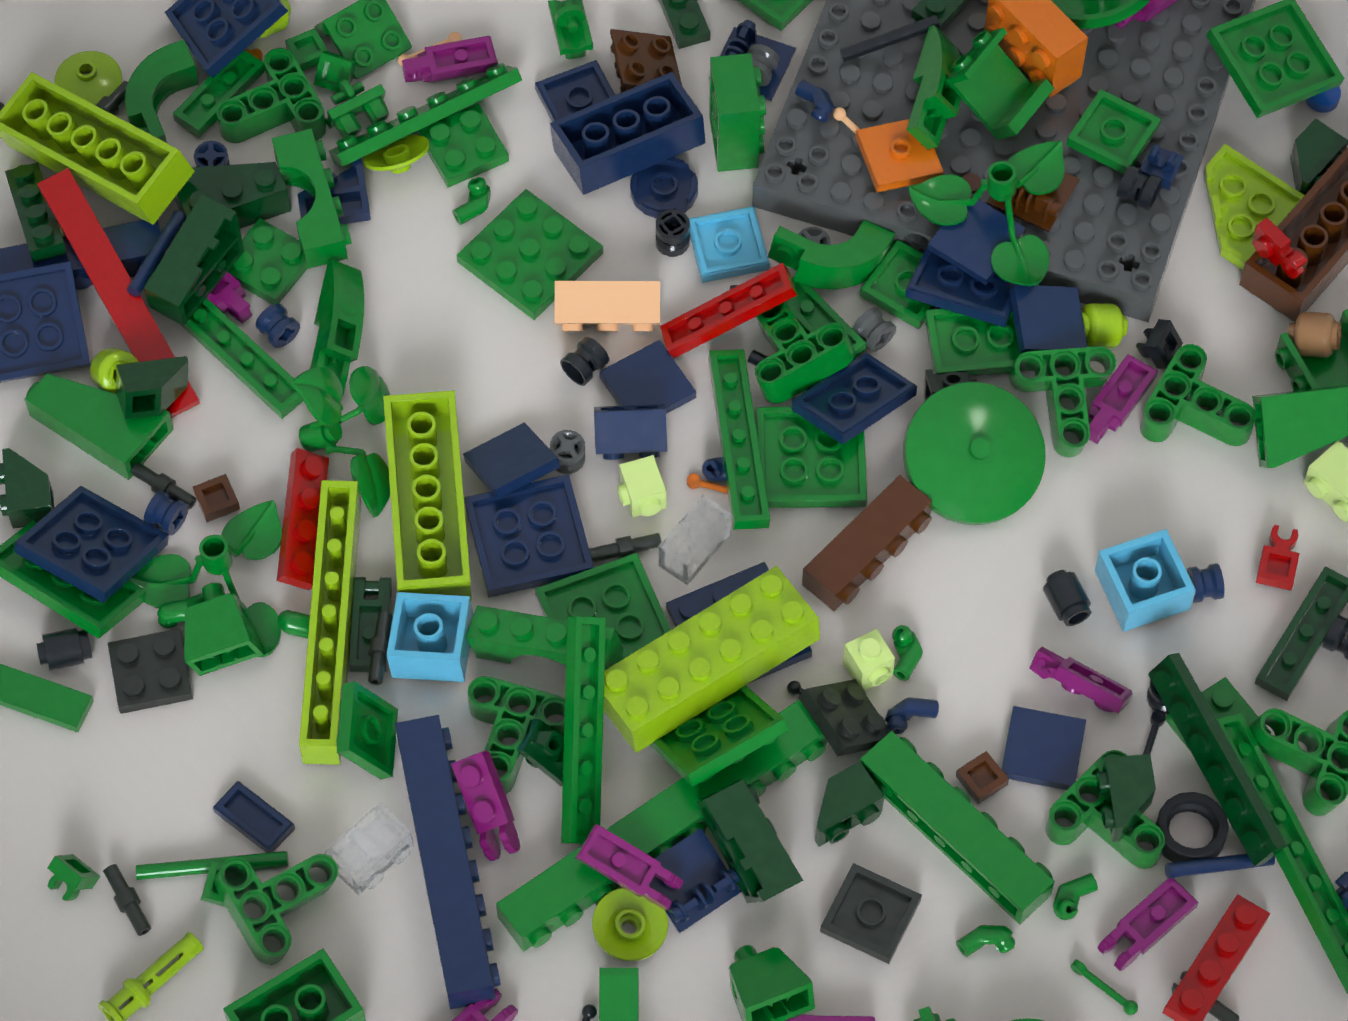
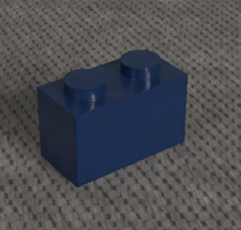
[594,404,667,460]

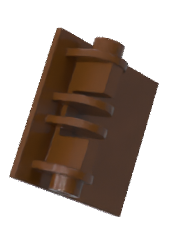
[610,29,682,93]
[986,151,1080,232]

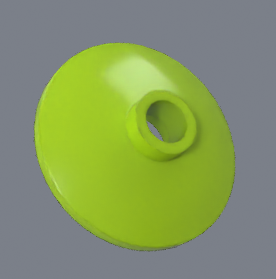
[54,51,122,105]
[363,134,430,174]
[592,888,668,962]

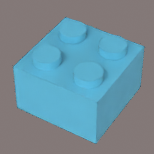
[1095,529,1196,632]
[386,592,474,682]

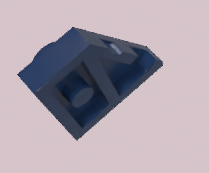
[297,158,371,225]

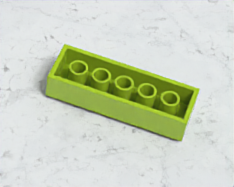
[0,72,195,225]
[383,390,472,601]
[603,565,820,753]

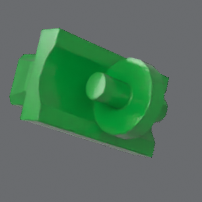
[548,0,593,60]
[325,79,389,138]

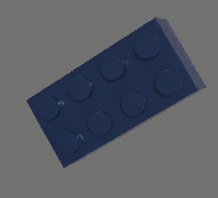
[550,72,705,195]

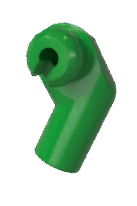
[452,177,491,225]
[157,593,204,629]
[278,610,310,638]
[892,625,923,681]
[1053,873,1098,920]
[956,925,1016,957]

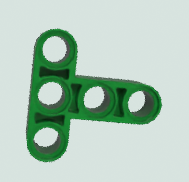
[217,48,326,143]
[754,302,855,404]
[1140,344,1256,446]
[1009,346,1116,458]
[467,676,565,795]
[1249,708,1348,816]
[1045,750,1165,869]
[215,854,338,965]

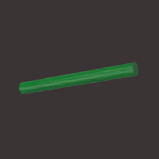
[136,851,289,880]

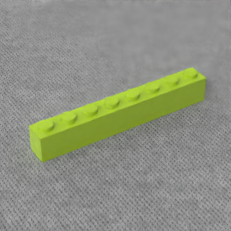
[299,480,361,765]

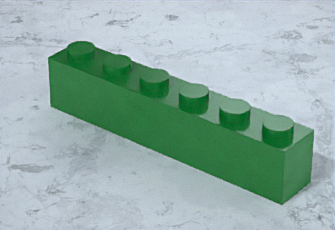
[860,731,1055,925]

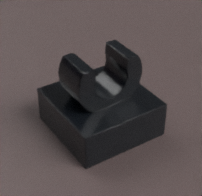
[1136,319,1183,369]

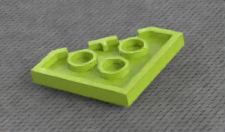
[1204,144,1305,270]

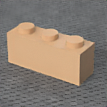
[554,281,660,332]

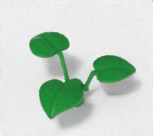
[909,141,1065,287]
[290,366,390,518]
[130,500,282,657]

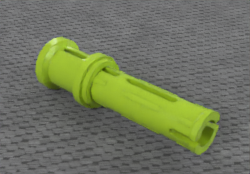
[98,932,204,1021]

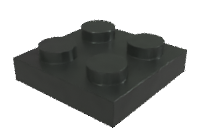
[107,628,193,714]
[798,679,890,756]
[820,863,922,964]

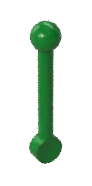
[1070,959,1138,1015]

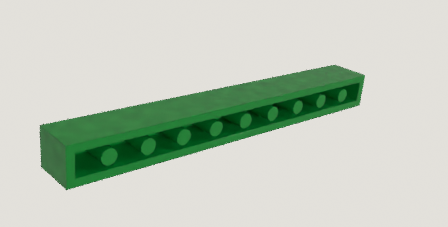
[496,700,827,952]

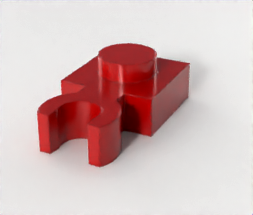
[1252,218,1307,279]
[1255,525,1300,591]

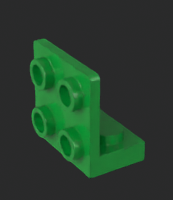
[314,0,412,79]

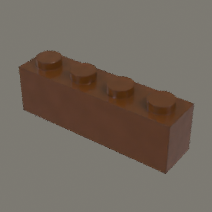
[802,475,932,611]

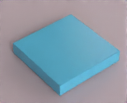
[689,206,770,283]

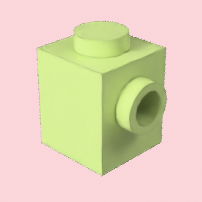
[617,455,667,518]
[843,629,895,690]

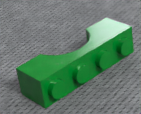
[272,128,352,269]
[466,605,624,671]

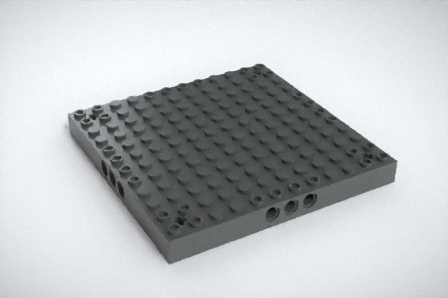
[752,0,1256,323]

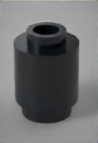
[1043,570,1092,626]
[36,628,92,671]

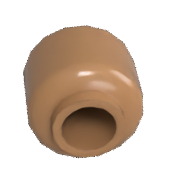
[1288,312,1342,358]

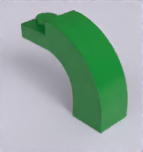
[125,39,199,143]
[768,219,895,289]

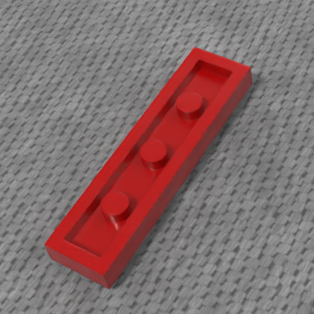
[660,263,797,359]
[276,448,329,590]
[1162,894,1271,1021]

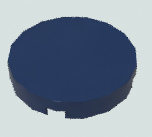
[630,157,698,218]

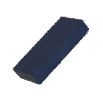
[213,781,295,853]

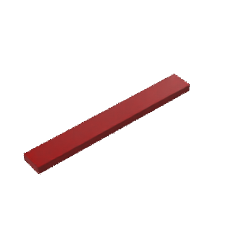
[37,168,200,418]

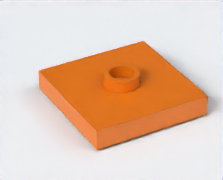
[855,119,944,193]

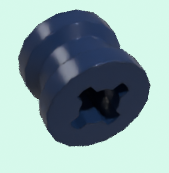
[194,141,230,167]
[255,303,300,348]
[144,491,189,535]
[1187,563,1225,603]

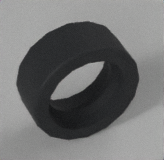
[1156,792,1229,862]

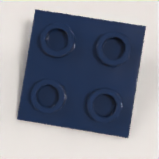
[709,20,796,101]
[649,828,741,933]

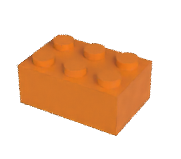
[984,0,1088,98]

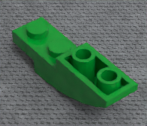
[906,25,961,150]
[310,259,364,395]

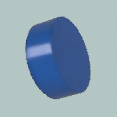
[1306,86,1341,113]

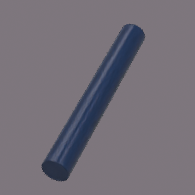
[127,210,186,297]
[1165,853,1275,878]

